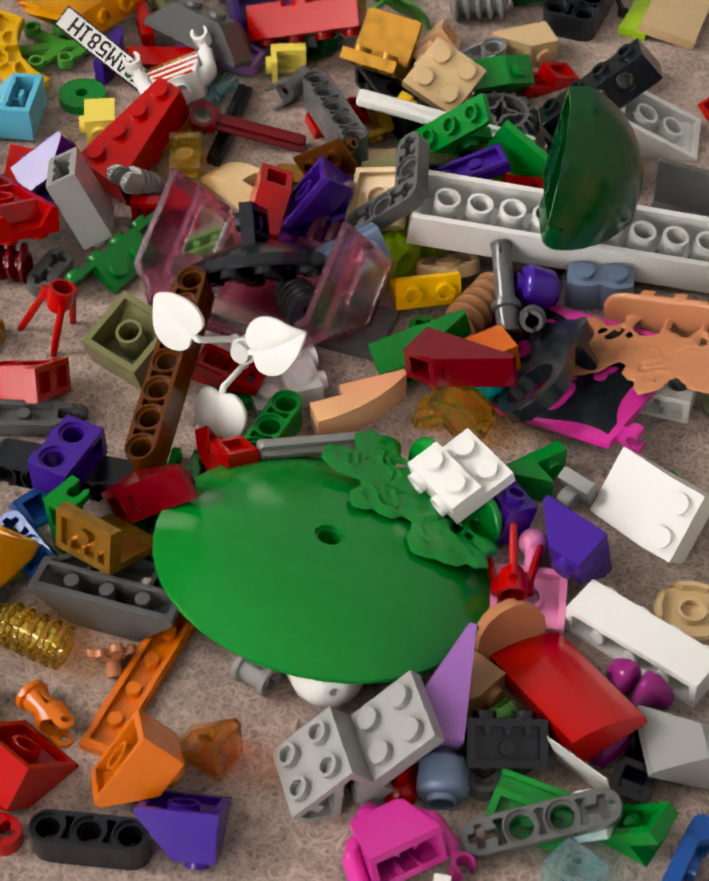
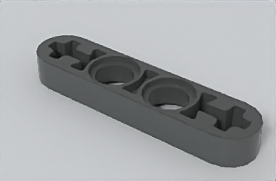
[461,787,624,859]

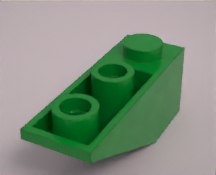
[368,309,472,386]

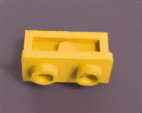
[389,271,462,311]

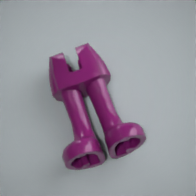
[590,658,675,769]

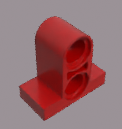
[0,357,72,403]

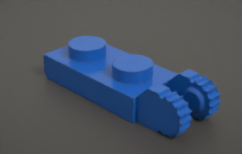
[662,813,709,881]

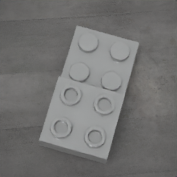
[271,670,445,824]

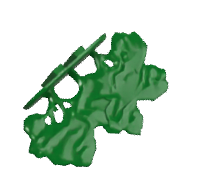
[321,430,502,569]

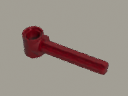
[189,100,306,152]

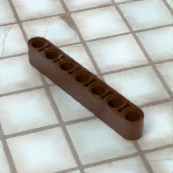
[124,266,215,470]

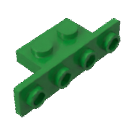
[397,93,492,155]
[64,211,161,294]

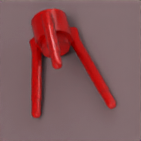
[17,278,79,357]
[487,522,544,602]

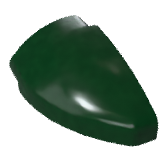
[538,86,643,250]

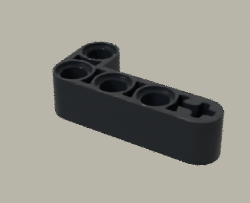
[543,0,615,42]

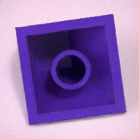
[283,156,354,229]
[543,495,612,584]
[134,790,232,870]

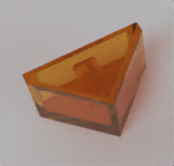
[179,717,244,783]

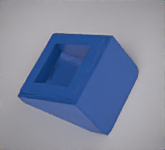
[9,488,49,529]

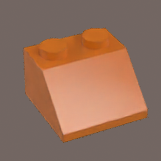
[90,708,184,808]

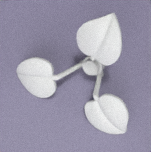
[153,291,307,439]

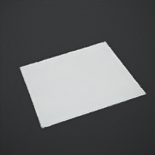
[547,736,610,789]

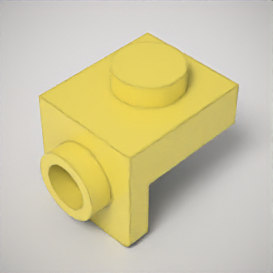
[265,43,307,83]

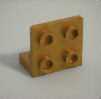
[339,7,423,81]
[56,501,153,575]

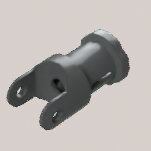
[265,65,311,110]

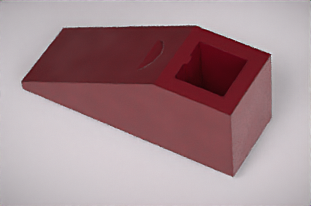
[403,327,518,387]
[101,463,200,523]

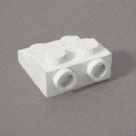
[247,342,328,417]
[408,428,516,524]

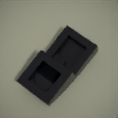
[609,729,659,804]

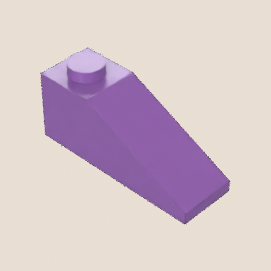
[425,623,477,751]

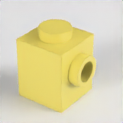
[79,98,117,144]

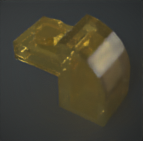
[168,131,205,178]
[410,387,498,439]

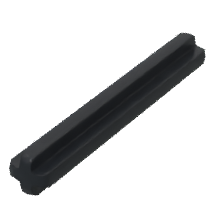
[206,83,253,167]

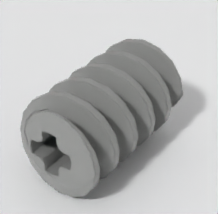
[450,0,508,21]

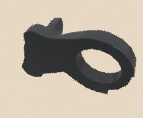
[492,317,599,423]

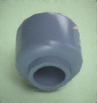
[416,746,471,810]

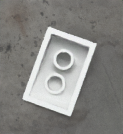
[620,91,701,162]
[590,446,709,564]

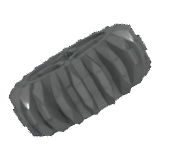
[472,90,540,144]

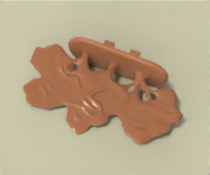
[574,290,709,395]

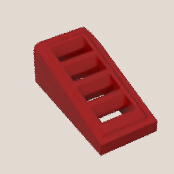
[191,343,267,396]

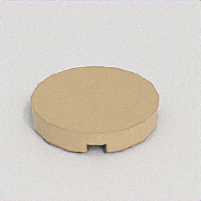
[416,253,481,278]
[653,581,709,645]

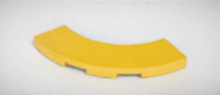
[0,9,51,92]

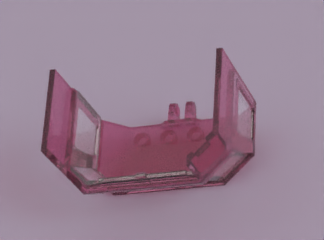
[134,168,396,352]

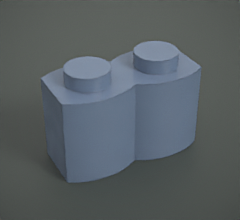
[564,261,635,310]

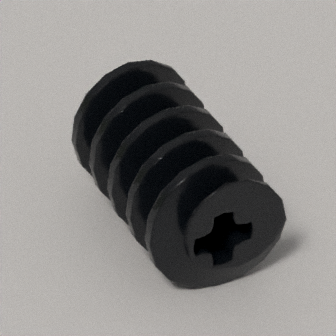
[273,277,330,334]

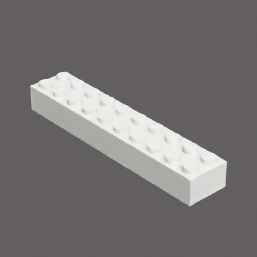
[406,170,709,294]

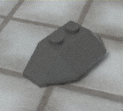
[144,0,252,69]
[28,553,180,641]

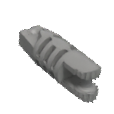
[105,164,167,196]

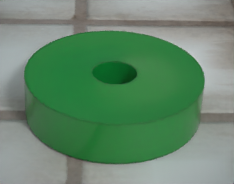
[58,78,106,115]

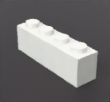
[564,579,709,708]

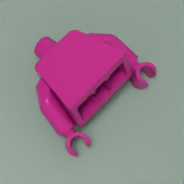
[342,798,476,881]

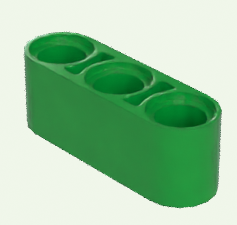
[243,390,303,447]

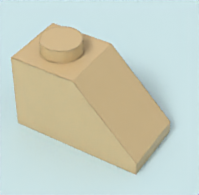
[491,21,559,68]

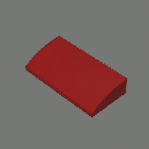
[490,632,648,762]

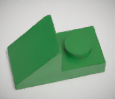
[505,440,567,502]
[598,801,679,867]

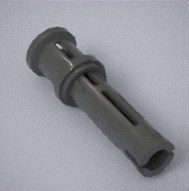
[490,239,524,341]

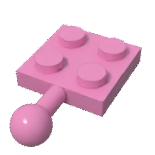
[489,528,568,636]

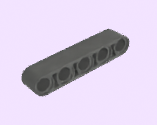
[303,70,369,167]

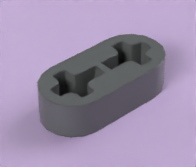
[26,248,74,297]

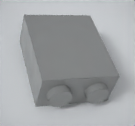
[46,146,114,250]

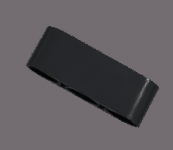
[28,809,152,871]

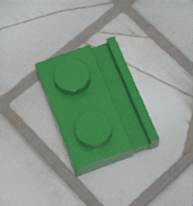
[485,768,581,857]

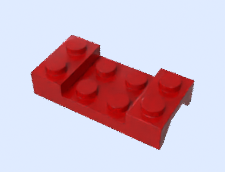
[0,174,60,246]

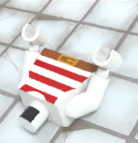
[122,26,217,105]

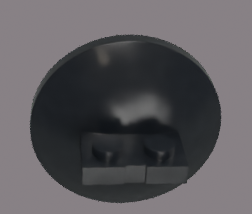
[191,201,326,288]

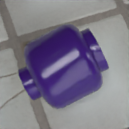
[513,264,562,311]

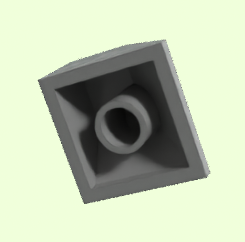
[635,704,709,790]

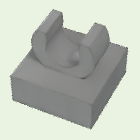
[556,466,598,511]

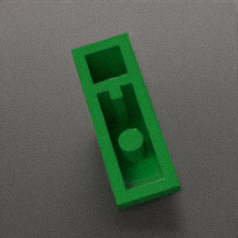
[469,55,535,96]

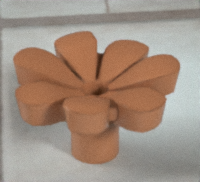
[85,643,137,678]

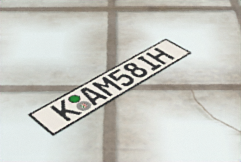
[55,6,147,92]

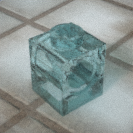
[540,836,610,881]

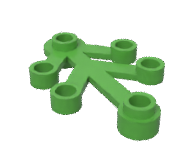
[19,20,92,73]

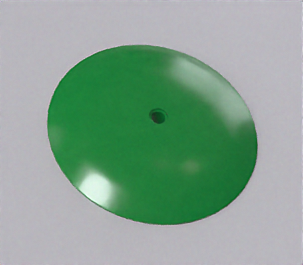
[152,456,491,684]

